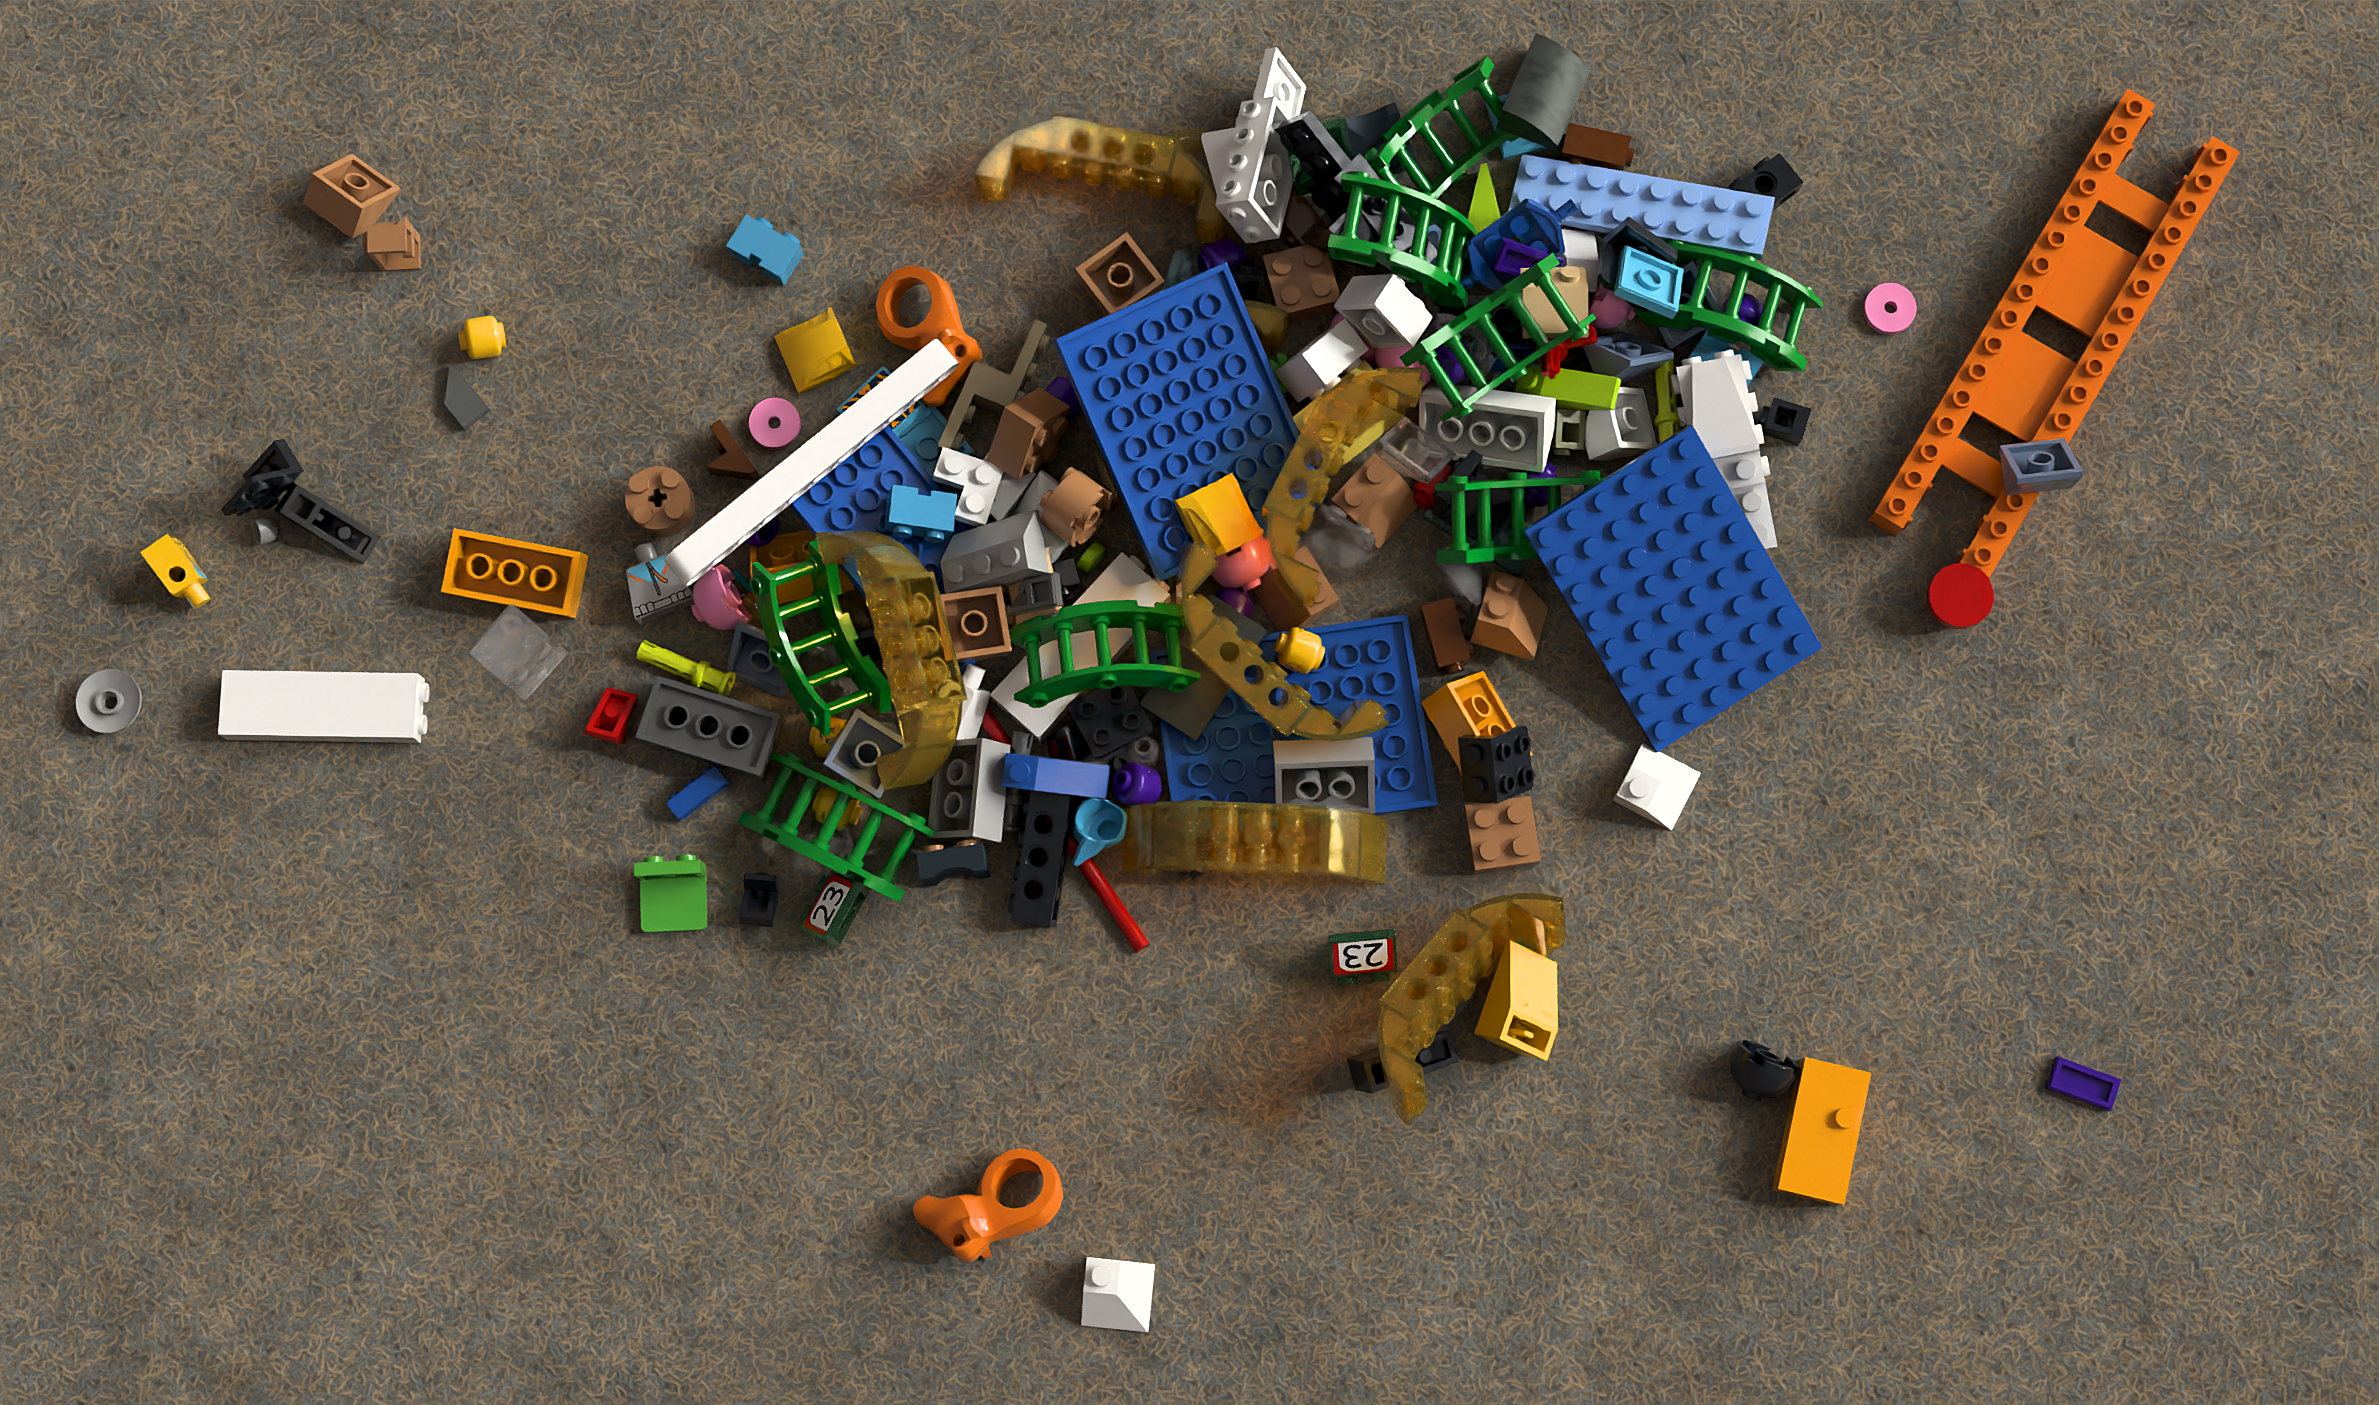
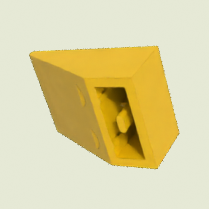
[1474,940,1558,1061]

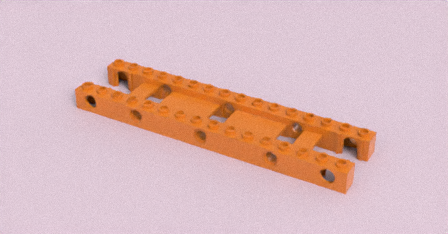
[1868,89,2240,578]

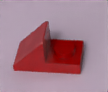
[585,687,638,744]

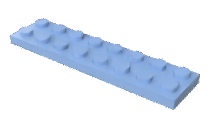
[1508,154,1775,260]

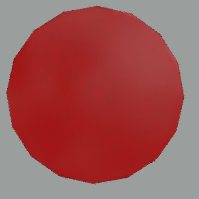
[1926,563,1994,629]

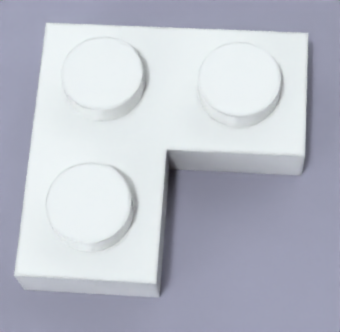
[932,447,1004,527]

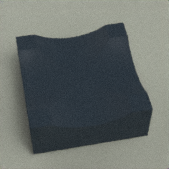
[1335,102,1417,175]
[916,840,990,887]

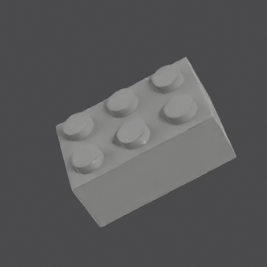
[927,738,1011,845]

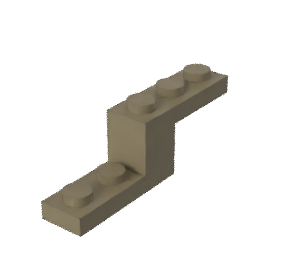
[937,319,1050,457]

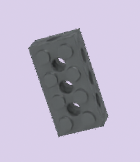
[635,676,786,782]

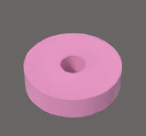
[1863,283,1917,335]
[749,398,801,450]

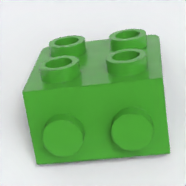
[634,855,708,933]

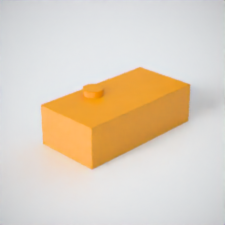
[441,528,589,619]
[1772,1057,1871,1206]

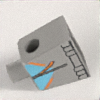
[626,543,695,625]

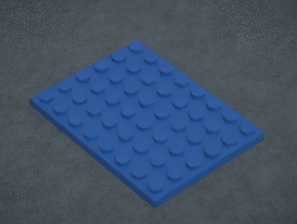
[1052,262,1328,581]
[1522,425,1823,752]
[1150,614,1438,844]

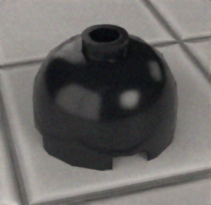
[1730,1040,1800,1101]

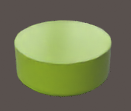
[1077,541,1106,574]

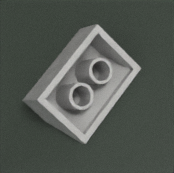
[940,509,1049,594]
[1273,737,1375,818]

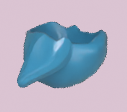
[1072,796,1127,866]

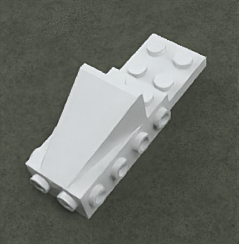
[1201,47,1306,243]
[1671,350,1778,549]

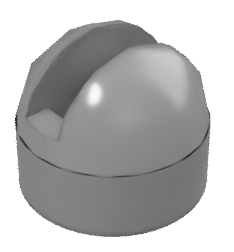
[251,518,279,545]

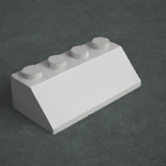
[1419,382,1556,473]

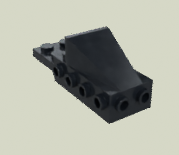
[1275,111,1438,282]

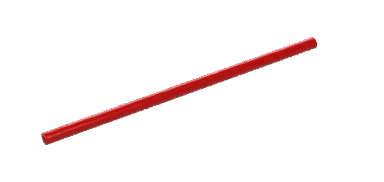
[956,674,1150,953]

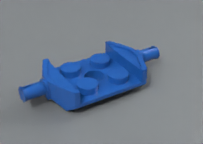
[1459,198,1579,291]

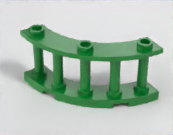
[1363,56,1519,223]
[1328,171,1478,310]
[1633,240,1824,371]
[1399,253,1596,422]
[1435,470,1606,564]
[750,539,892,736]
[1009,600,1201,708]
[737,752,935,903]

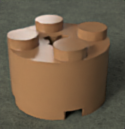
[625,466,695,538]
[1039,467,1113,547]

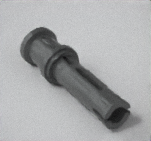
[1002,731,1034,832]

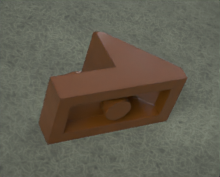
[706,419,760,481]

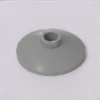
[76,669,142,734]

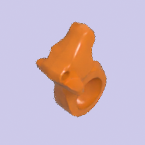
[876,265,982,407]
[913,1148,1063,1263]

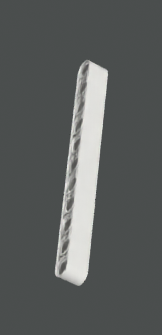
[664,339,959,586]

